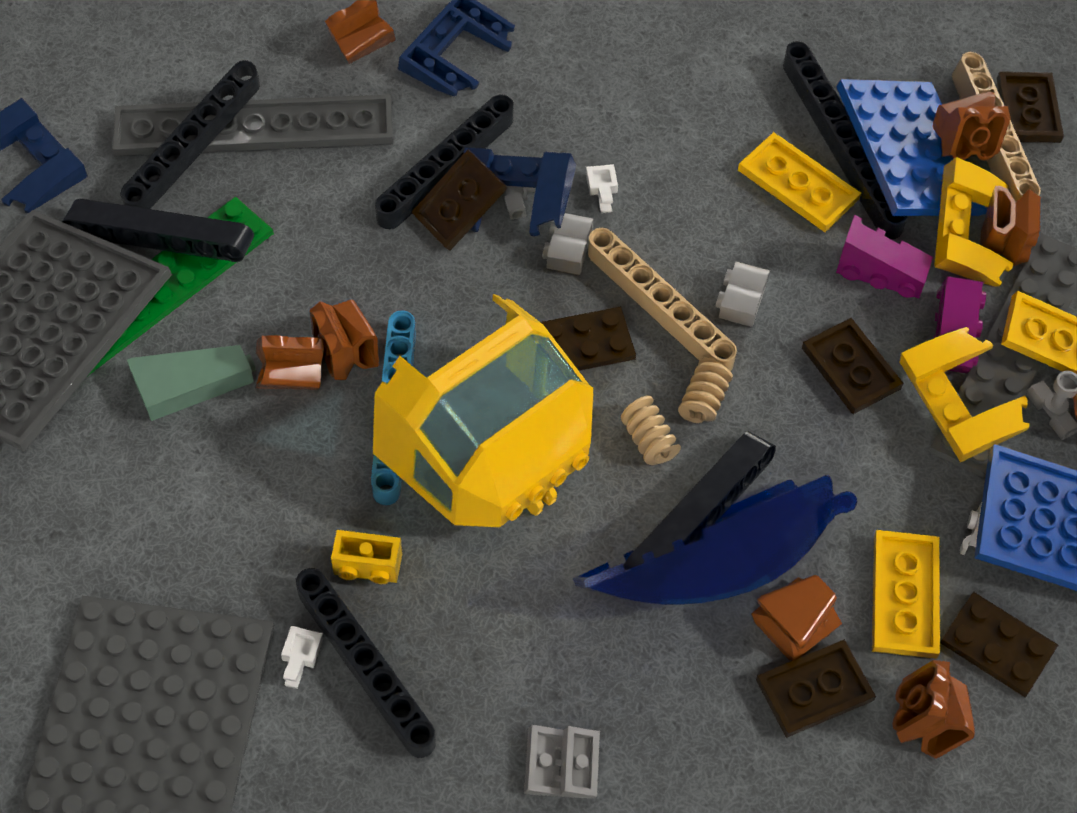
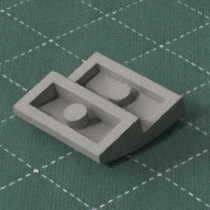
[524,725,600,798]

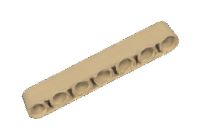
[952,52,1041,202]
[588,228,737,371]

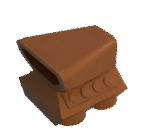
[325,0,396,64]
[933,92,1011,161]
[980,186,1041,266]
[310,300,379,380]
[255,335,324,390]
[751,575,842,661]
[892,660,975,759]

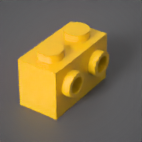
[331,530,402,584]

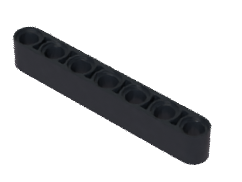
[120,60,260,209]
[375,94,514,229]
[62,199,254,262]
[623,431,776,591]
[296,568,436,758]

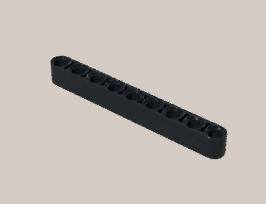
[783,41,907,240]

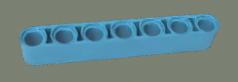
[371,310,416,505]

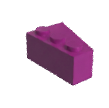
[836,215,933,298]
[933,276,986,373]

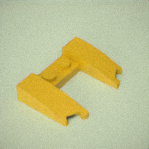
[934,157,1013,287]
[899,327,1029,463]

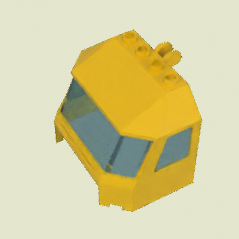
[373,294,593,528]

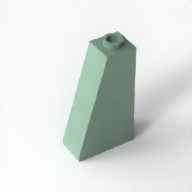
[127,345,256,421]

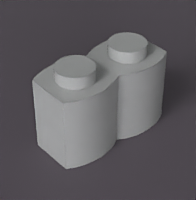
[542,213,593,275]
[715,261,770,327]

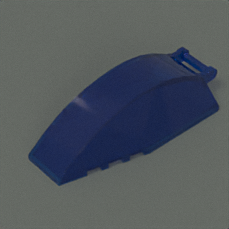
[573,475,857,605]

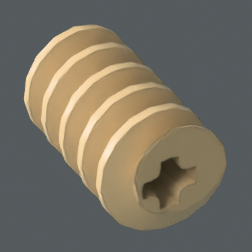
[678,357,733,423]
[621,396,681,465]

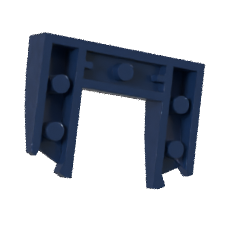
[398,0,515,97]
[0,98,88,213]
[463,147,577,237]

